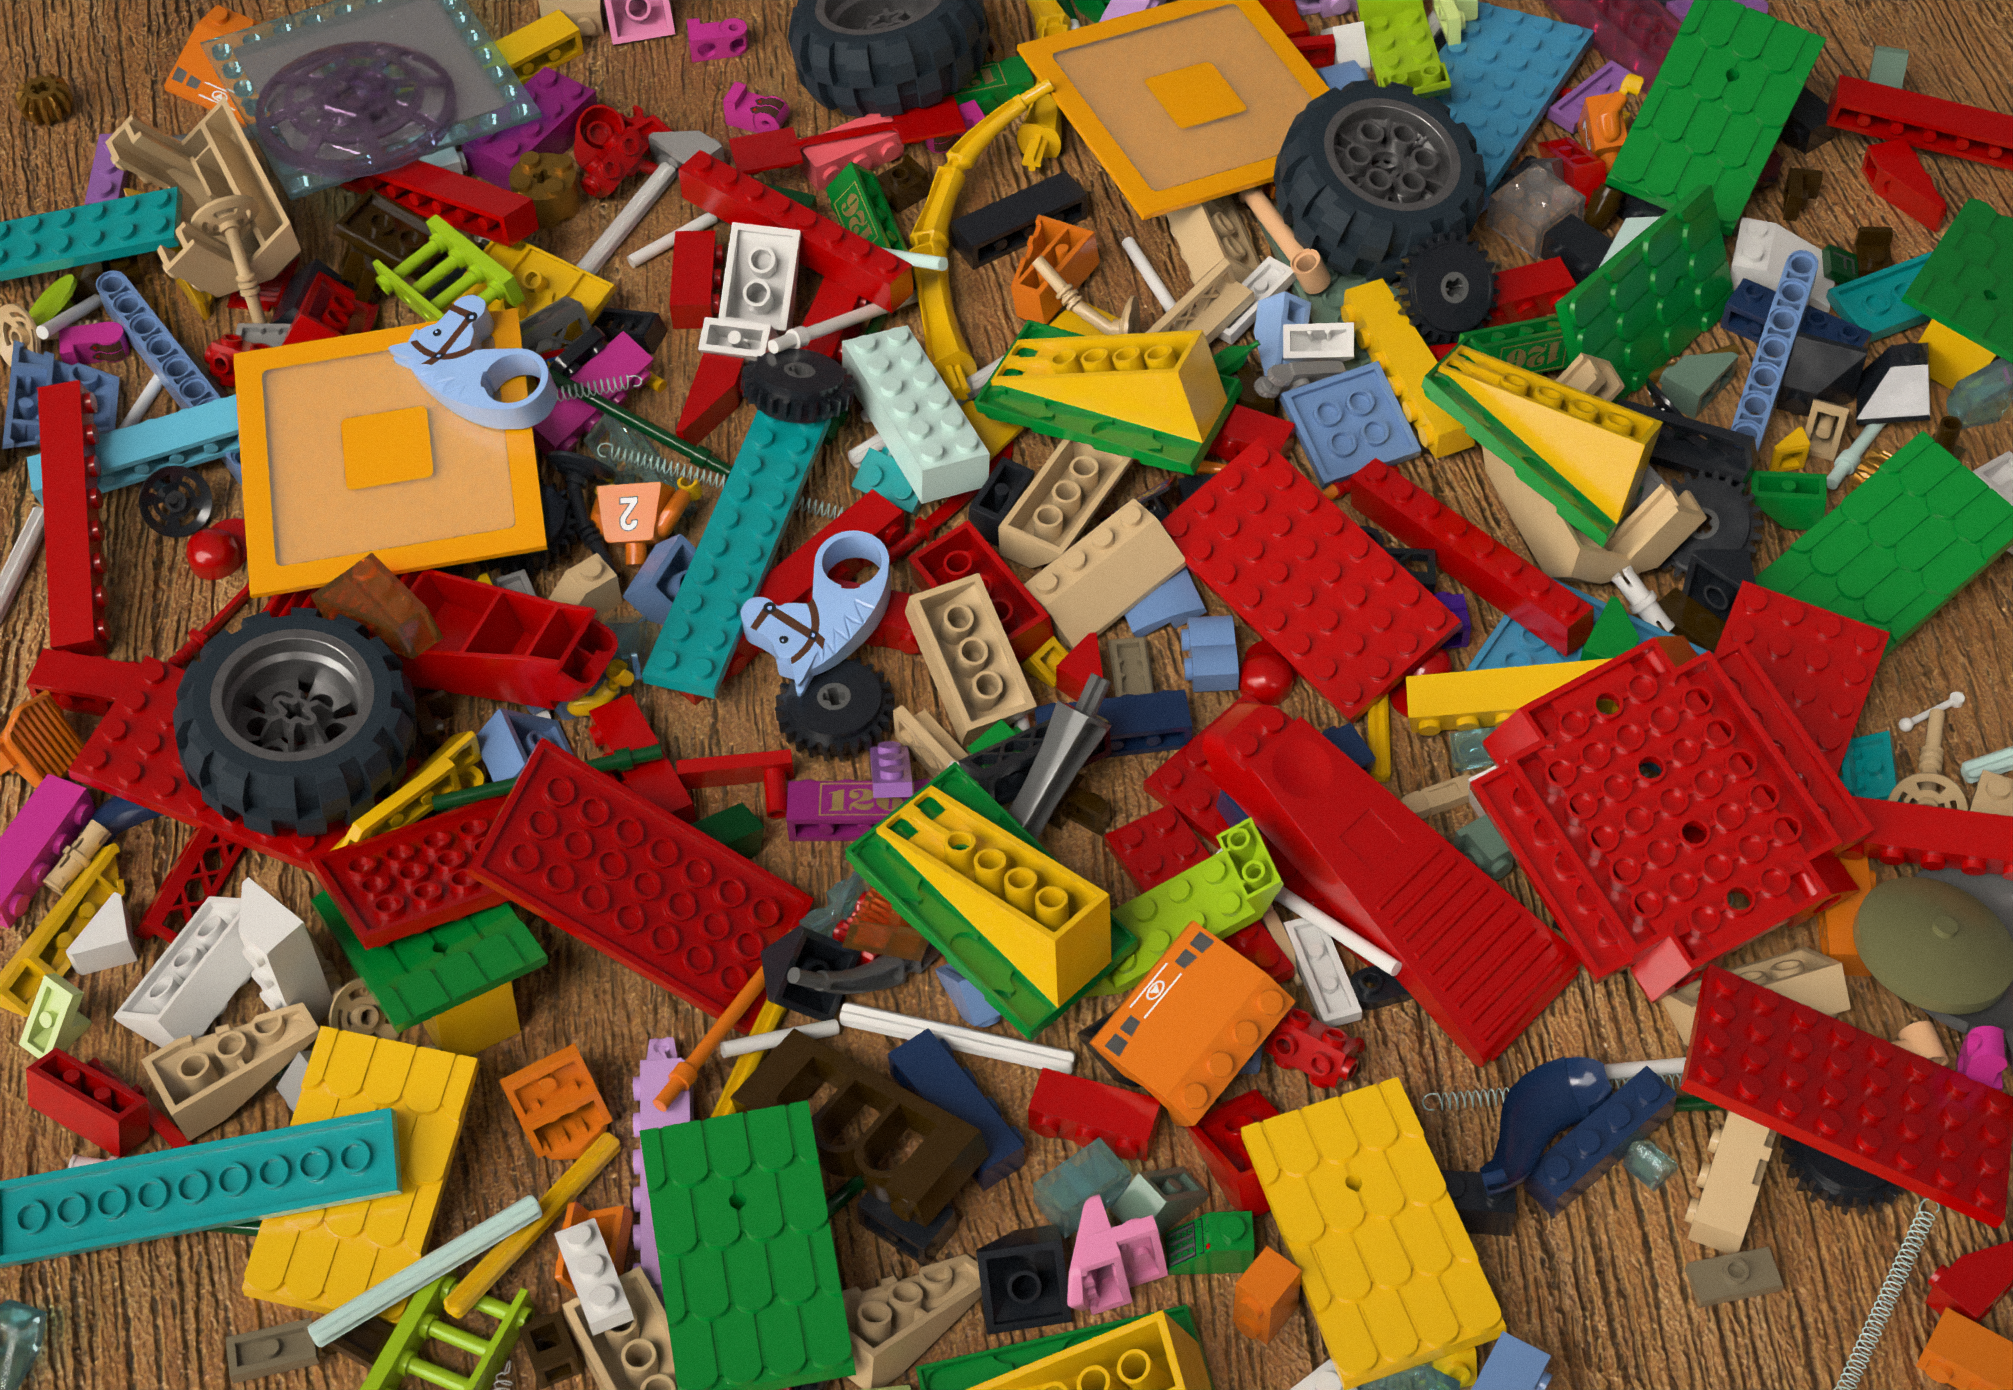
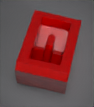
[1056,632,1105,702]

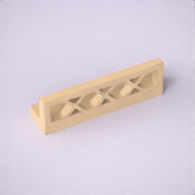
[1145,258,1255,345]
[893,705,1013,812]

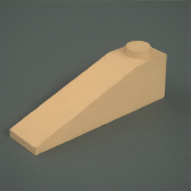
[141,1002,320,1142]
[842,1254,982,1389]

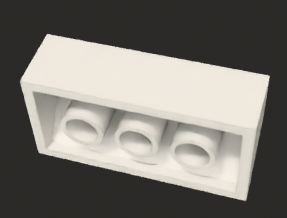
[238,877,333,1024]
[113,896,253,1048]

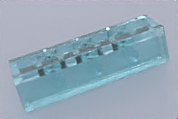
[584,413,698,518]

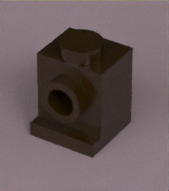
[876,154,929,214]
[518,1311,582,1389]

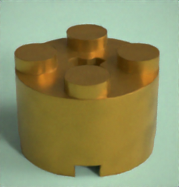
[509,151,581,229]

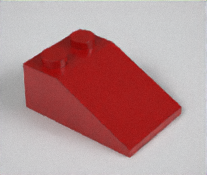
[281,271,379,346]
[1184,1089,1280,1218]

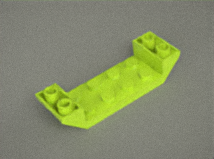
[1356,0,1451,99]
[1082,817,1284,998]

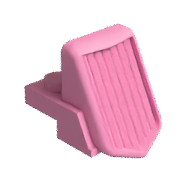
[1067,1194,1169,1315]

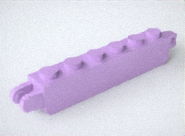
[633,1037,694,1312]

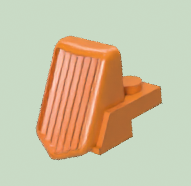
[0,689,85,789]
[499,1043,613,1160]

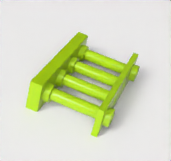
[372,214,525,322]
[360,1268,535,1390]

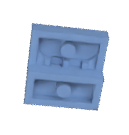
[1125,566,1207,638]

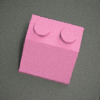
[603,0,675,45]

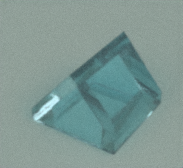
[1622,1140,1679,1192]

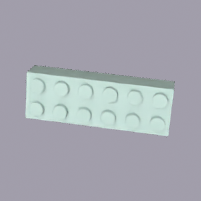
[842,325,990,504]

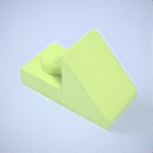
[1432,0,1478,46]
[19,973,92,1059]

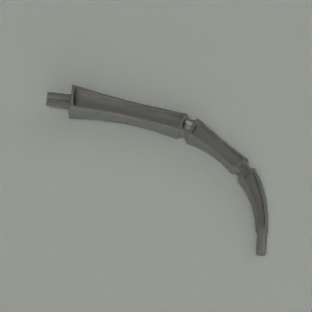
[787,673,1111,994]

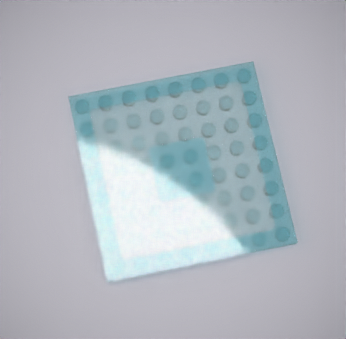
[200,0,542,200]

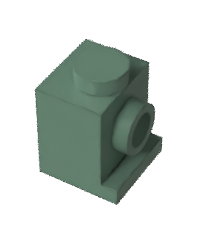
[1453,814,1514,880]

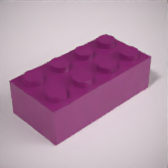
[461,66,598,191]

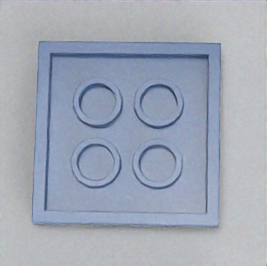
[1280,361,1422,489]

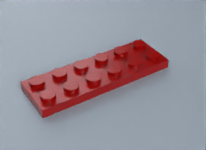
[1104,803,1295,984]

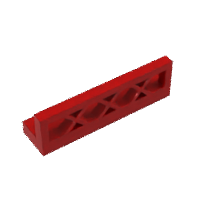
[133,824,244,944]

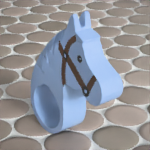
[388,295,557,429]
[740,531,892,697]

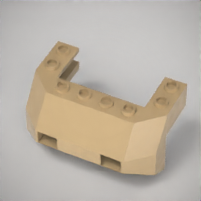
[105,96,301,297]
[1482,353,1707,584]

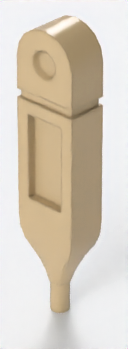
[1401,775,1473,819]
[1259,903,1303,986]

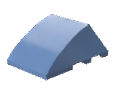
[2,340,120,449]

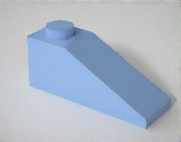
[1254,291,1311,395]

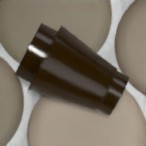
[1583,182,1625,232]

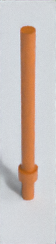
[653,930,792,1112]

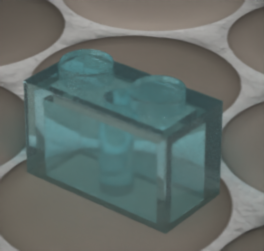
[1033,1137,1131,1239]

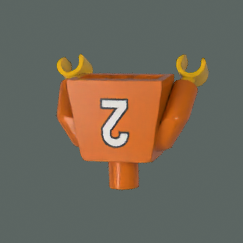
[1577,73,1644,174]
[590,477,703,567]

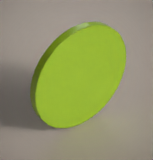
[29,274,78,327]

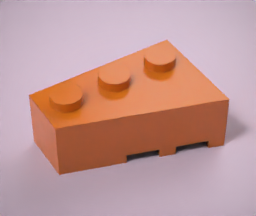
[1010,214,1100,325]

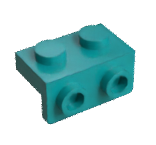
[851,447,922,516]
[1838,730,1902,802]

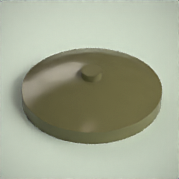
[1853,877,2013,1015]

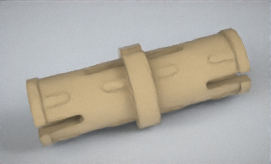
[42,820,112,896]

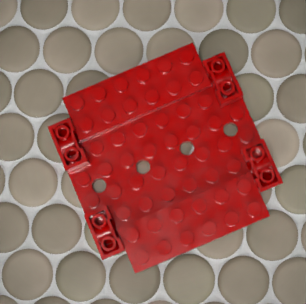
[1469,635,1875,1005]

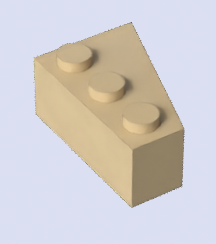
[1684,1111,1777,1254]

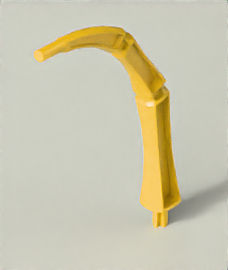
[1017,0,1072,171]
[909,78,1055,401]

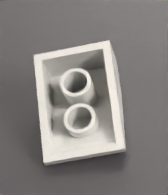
[1730,217,1835,313]
[718,222,801,337]

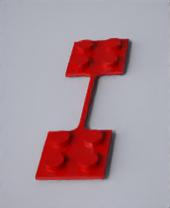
[729,96,966,175]

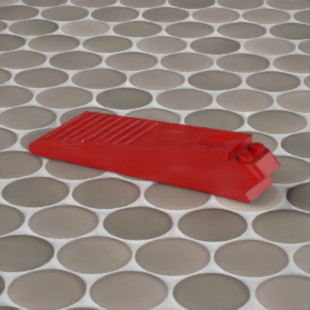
[261,569,618,710]
[1202,701,1583,1067]

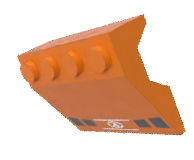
[164,5,325,127]
[1089,920,1296,1126]

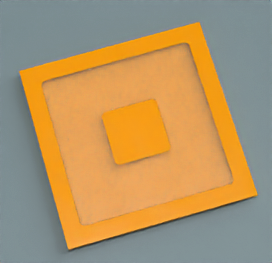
[1017,0,1330,220]
[233,308,548,599]

